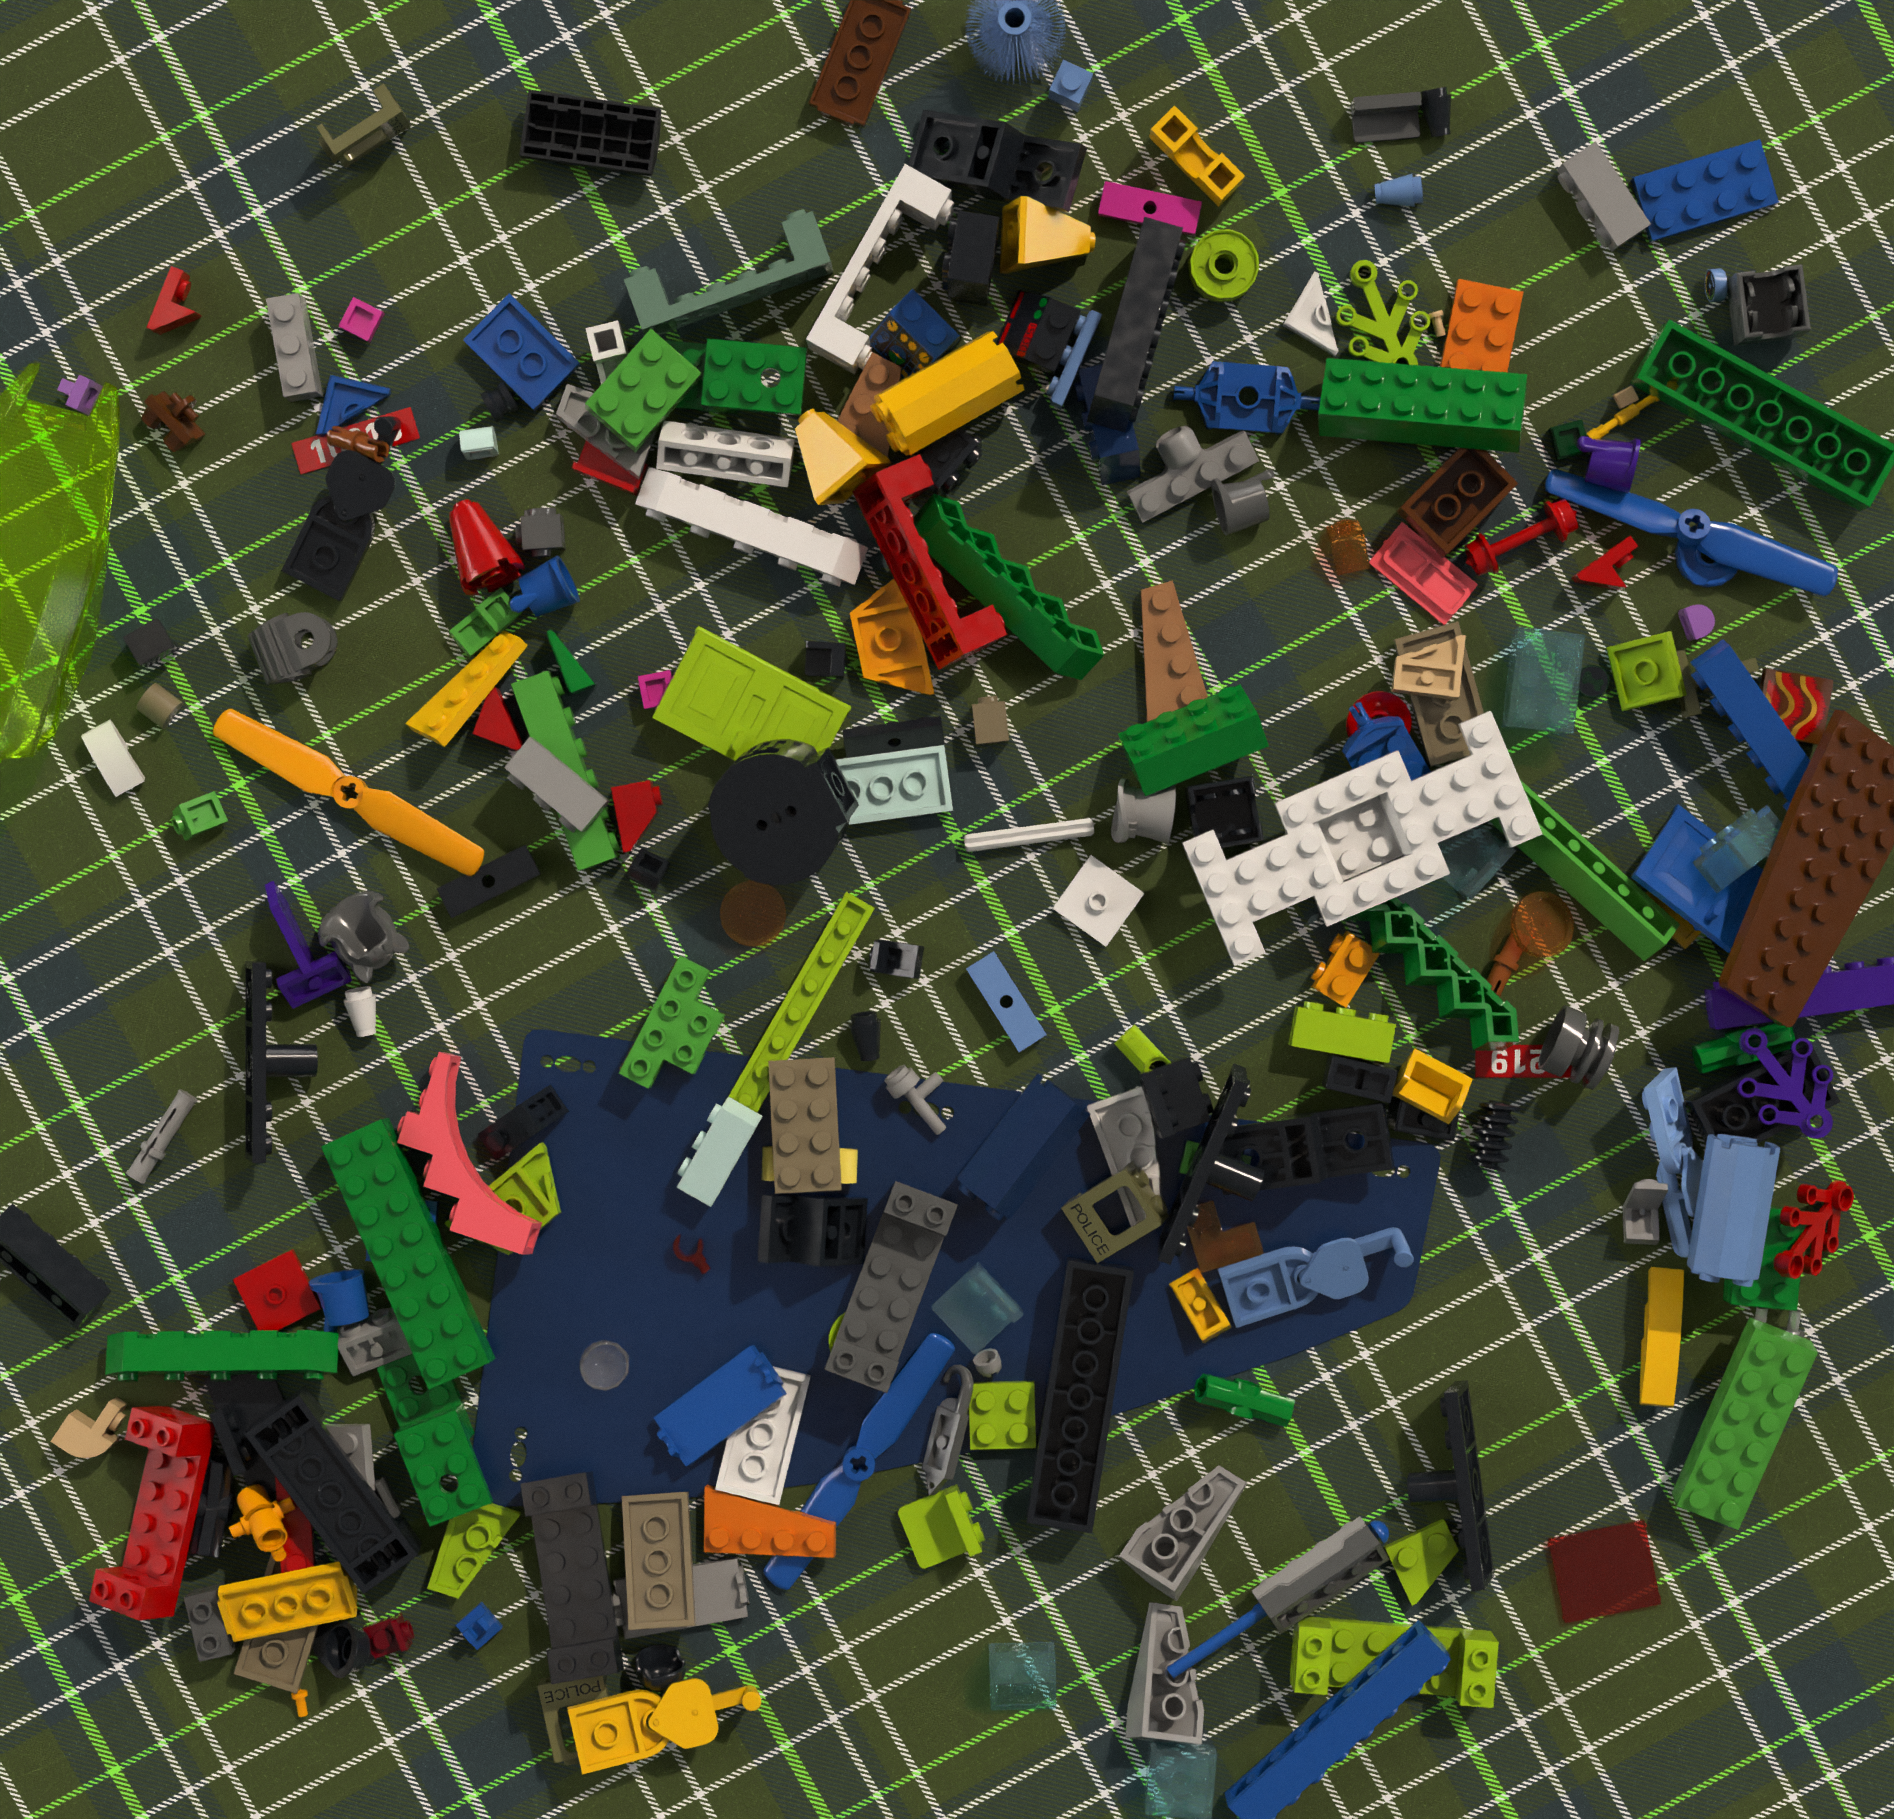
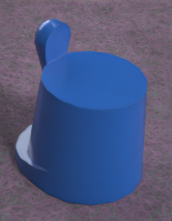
[510,556,580,617]
[309,1269,369,1333]

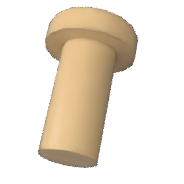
[1428,310,1446,337]

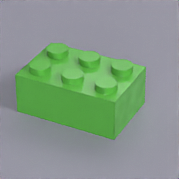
[585,329,702,453]

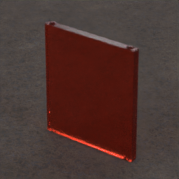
[1547,1519,1661,1623]

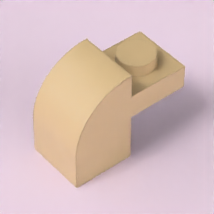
[50,1397,127,1458]

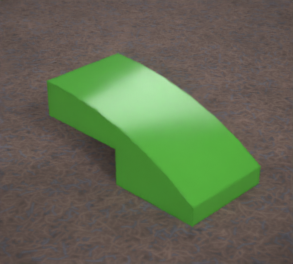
[449,587,522,658]

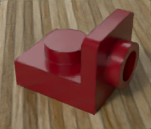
[363,1613,414,1659]

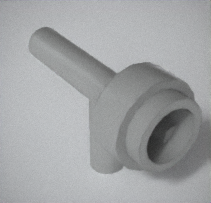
[884,1065,946,1135]

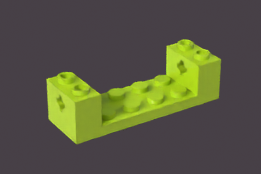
[1289,1616,1499,1708]

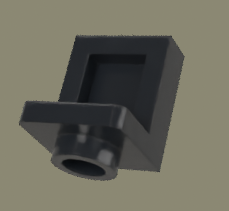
[869,939,924,979]

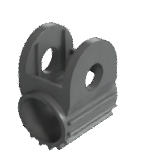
[247,612,338,685]

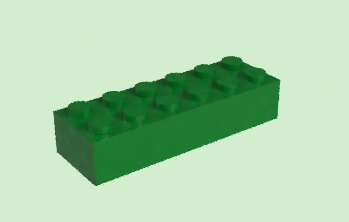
[1318,358,1528,453]

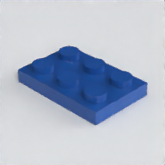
[463,293,581,411]

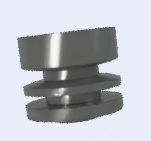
[1538,1005,1619,1090]

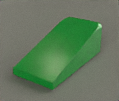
[546,629,597,695]

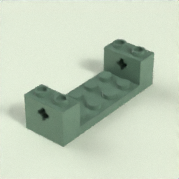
[624,209,833,335]

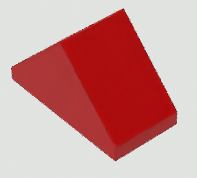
[472,687,524,751]

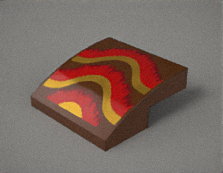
[1760,668,1834,745]

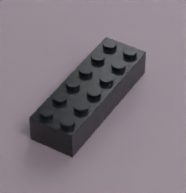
[1086,217,1186,432]

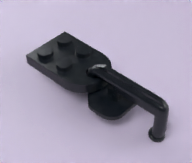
[281,416,401,601]

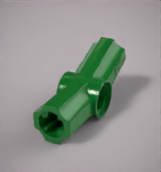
[1692,1023,1797,1073]
[1193,1373,1295,1427]

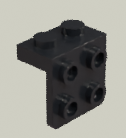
[921,427,982,496]

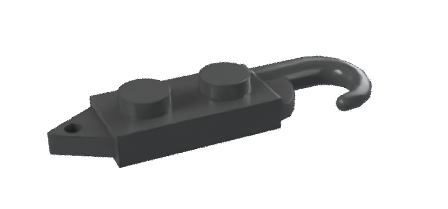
[921,1365,974,1495]

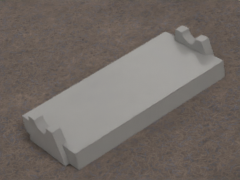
[613,1556,750,1639]

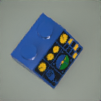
[869,288,960,379]

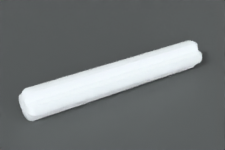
[964,818,1094,852]

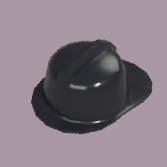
[313,1619,375,1678]

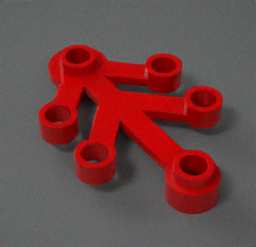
[1774,1180,1854,1279]

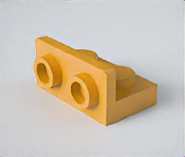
[1311,931,1380,1008]

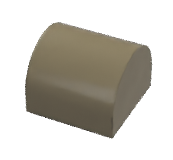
[136,683,184,729]

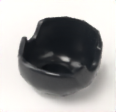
[635,1644,686,1691]

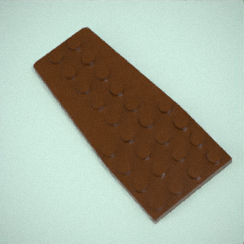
[1719,709,1894,1027]

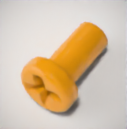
[291,1689,308,1717]

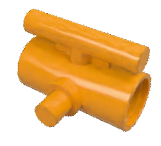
[229,1484,295,1562]

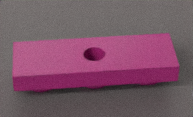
[1098,181,1202,236]

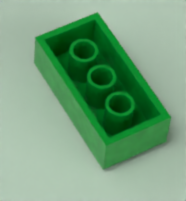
[1118,684,1269,796]

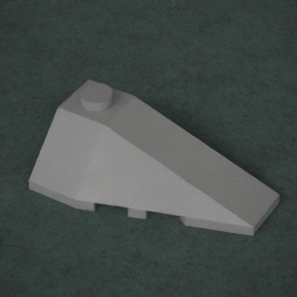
[1119,1465,1247,1601]

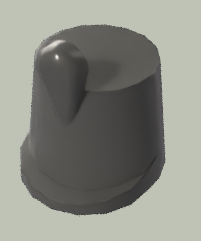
[1211,469,1275,535]

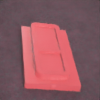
[1368,522,1478,625]

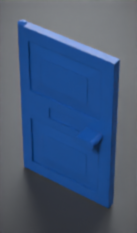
[1631,804,1763,953]

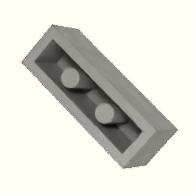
[1557,141,1651,252]
[266,293,323,402]
[504,737,610,833]

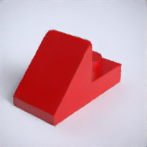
[146,266,202,335]
[1571,535,1638,590]

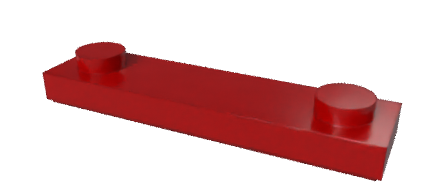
[275,1476,316,1573]

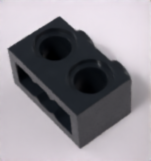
[1321,1054,1398,1103]

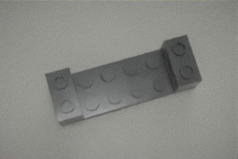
[824,1181,958,1393]

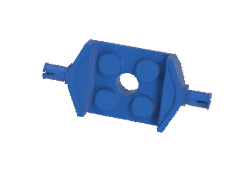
[1173,361,1321,435]
[1342,702,1431,780]

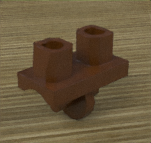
[141,391,205,452]

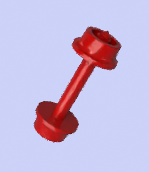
[1464,499,1578,576]

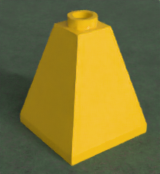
[1000,196,1096,274]
[795,409,891,505]

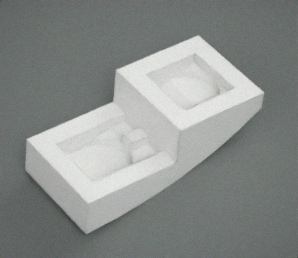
[81,719,145,797]

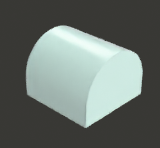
[459,426,499,460]

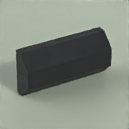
[519,90,661,176]

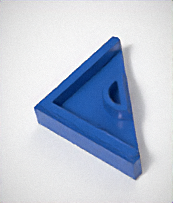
[316,375,391,437]

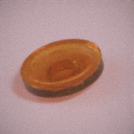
[720,881,786,947]
[1511,891,1574,958]

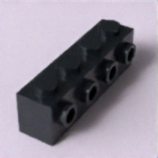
[0,1204,111,1330]

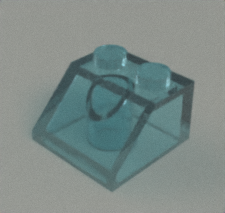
[989,1642,1056,1710]

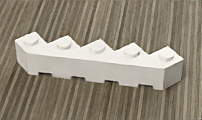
[635,467,868,587]

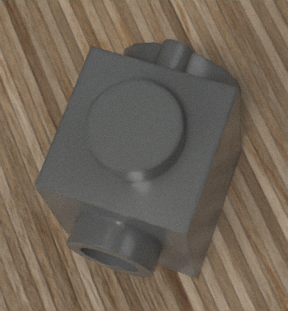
[515,508,566,558]

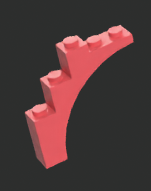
[397,1052,542,1255]

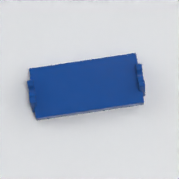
[653,1345,787,1467]

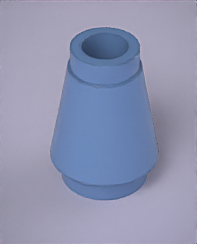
[1375,173,1423,207]

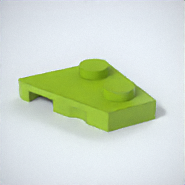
[1384,1519,1459,1606]

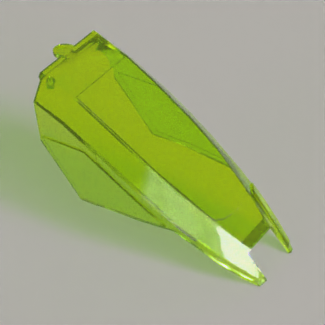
[0,363,120,763]

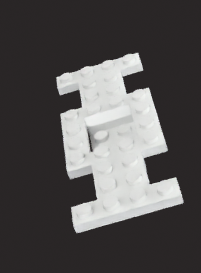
[1182,711,1542,966]

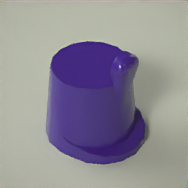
[1576,436,1641,494]

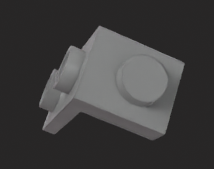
[1622,1179,1668,1245]

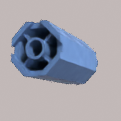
[1687,1134,1780,1287]

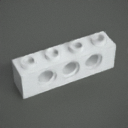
[656,421,795,487]

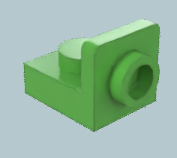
[171,791,228,841]

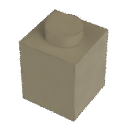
[972,696,1009,745]

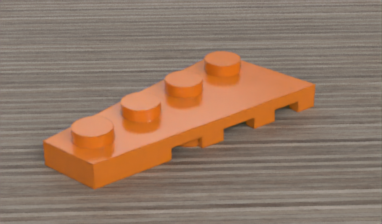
[704,1484,836,1558]

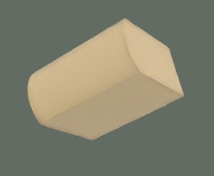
[1613,386,1639,409]

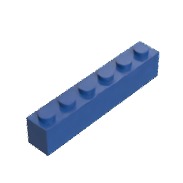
[1690,639,1810,812]

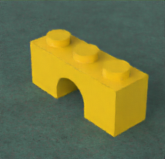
[1149,105,1245,207]

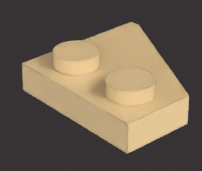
[1391,635,1466,700]

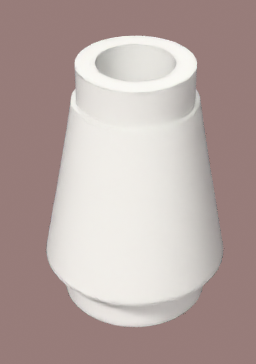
[343,986,376,1037]

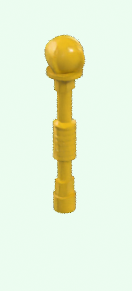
[1586,381,1679,439]

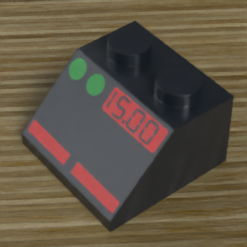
[996,290,1081,377]

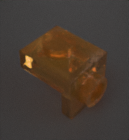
[1326,520,1370,576]

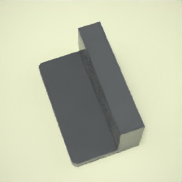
[1351,92,1422,143]

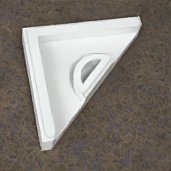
[1282,271,1339,356]

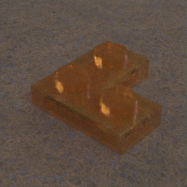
[1187,1200,1264,1273]

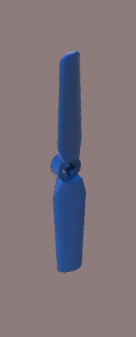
[1545,469,1838,596]
[763,1333,955,1590]

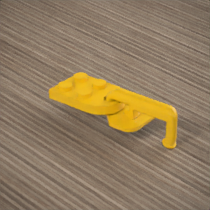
[567,1678,761,1775]

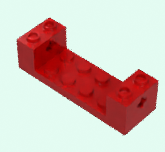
[852,454,1007,670]
[89,1406,215,1620]

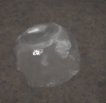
[579,1340,629,1391]

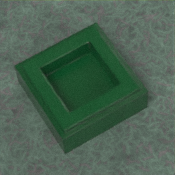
[1549,419,1589,461]

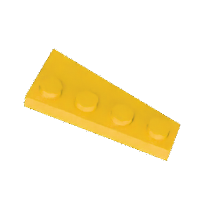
[405,630,528,747]

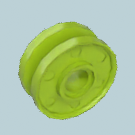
[1188,229,1259,303]

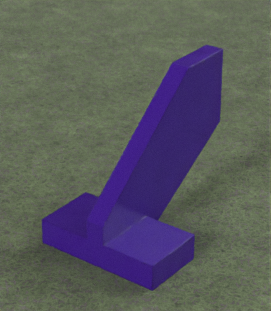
[265,881,352,1009]

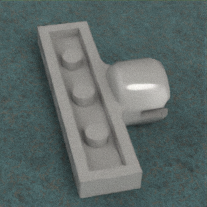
[1126,426,1259,523]

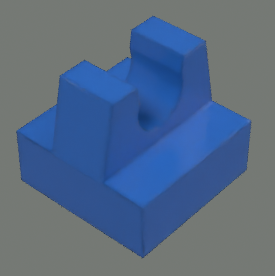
[455,1602,503,1650]

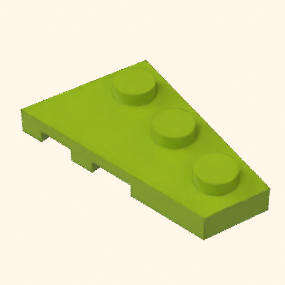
[427,1503,521,1599]

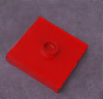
[233,1249,322,1330]

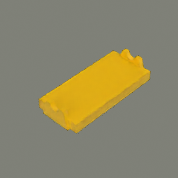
[217,1561,357,1642]

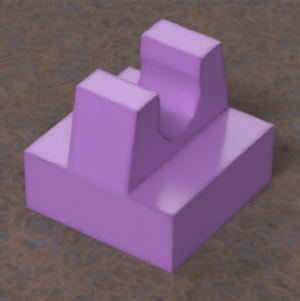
[57,375,104,416]

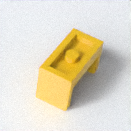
[1392,1048,1473,1124]

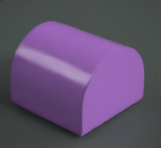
[1678,604,1715,641]

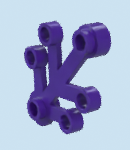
[1737,1028,1833,1139]

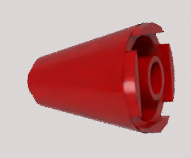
[449,499,525,596]

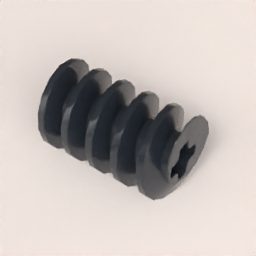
[1466,1100,1522,1172]

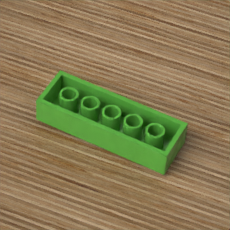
[1672,1317,1818,1530]

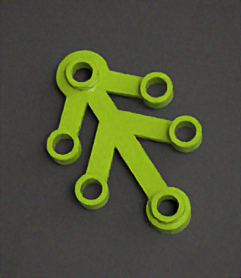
[1336,260,1430,365]

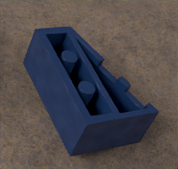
[1074,364,1140,485]

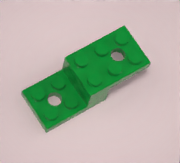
[665,338,807,416]
[376,1353,493,1527]

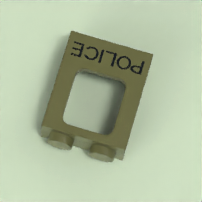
[317,83,412,168]
[1061,1161,1169,1263]
[537,1675,609,1765]

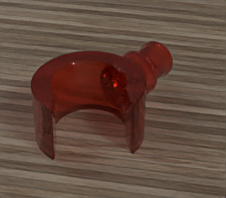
[673,1233,711,1274]

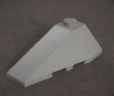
[1125,1603,1204,1745]

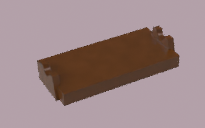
[809,0,911,128]

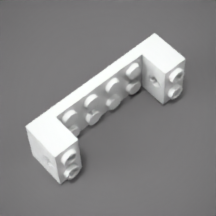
[806,164,954,375]

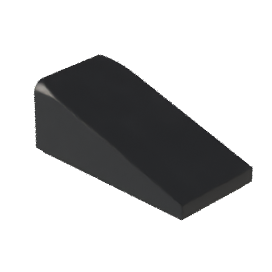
[1387,1096,1460,1141]

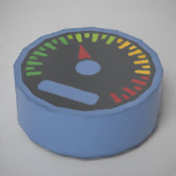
[1705,268,1728,302]

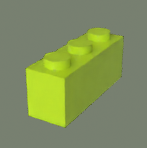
[1288,1001,1396,1063]

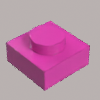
[339,297,385,343]
[638,670,672,709]

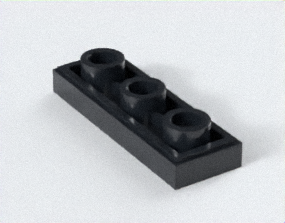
[843,716,945,758]
[437,845,541,918]

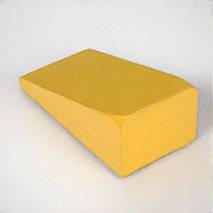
[1169,1267,1232,1343]

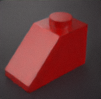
[611,780,663,853]

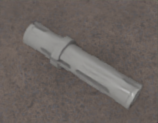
[126,1089,198,1184]

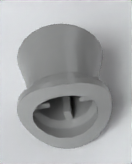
[1111,778,1176,845]

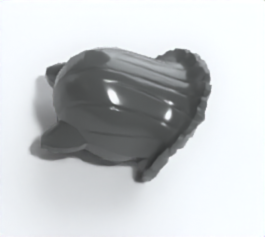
[318,890,410,983]

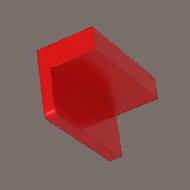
[572,441,648,496]

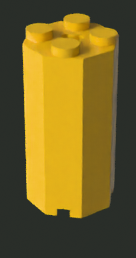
[870,331,1024,455]

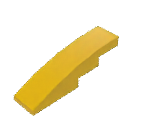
[1640,1267,1684,1408]

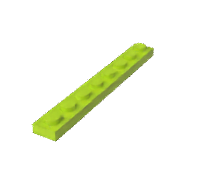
[728,892,875,1113]

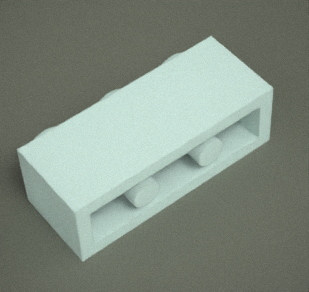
[677,1097,763,1207]

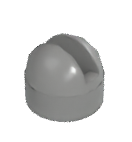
[973,1348,1002,1378]

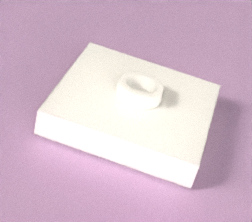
[1052,855,1144,947]

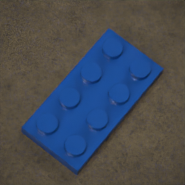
[1631,139,1779,243]

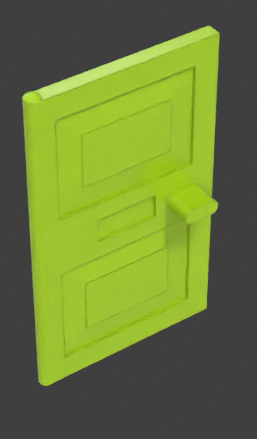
[652,626,851,761]

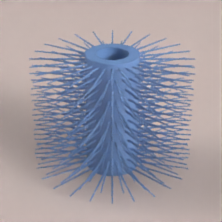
[965,0,1066,86]

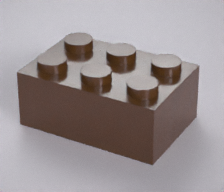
[1396,448,1518,558]

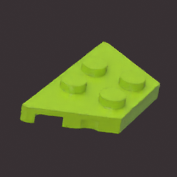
[445,1142,561,1255]

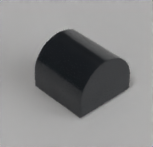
[626,848,671,892]

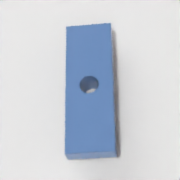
[1046,310,1102,410]
[966,951,1047,1052]

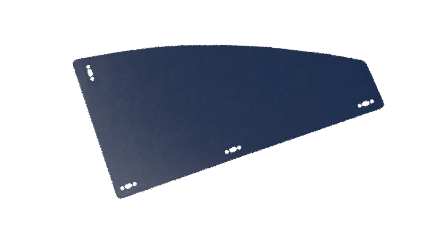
[473,1029,1441,1507]

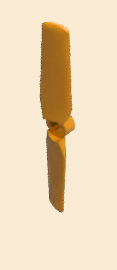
[213,709,484,876]

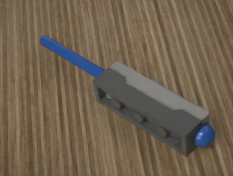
[1166,1516,1389,1679]

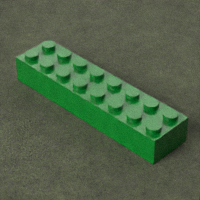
[1630,319,1894,511]
[321,1118,496,1390]

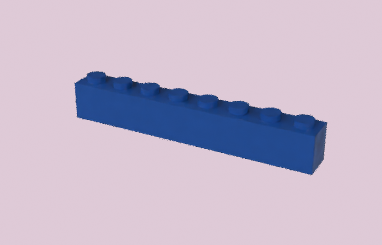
[1224,1620,1451,1819]

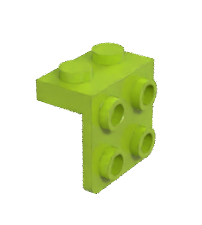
[898,1484,986,1569]

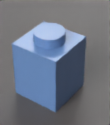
[1048,59,1093,112]

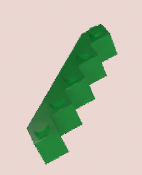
[913,494,1104,680]
[1342,878,1519,1051]
[105,1330,339,1382]

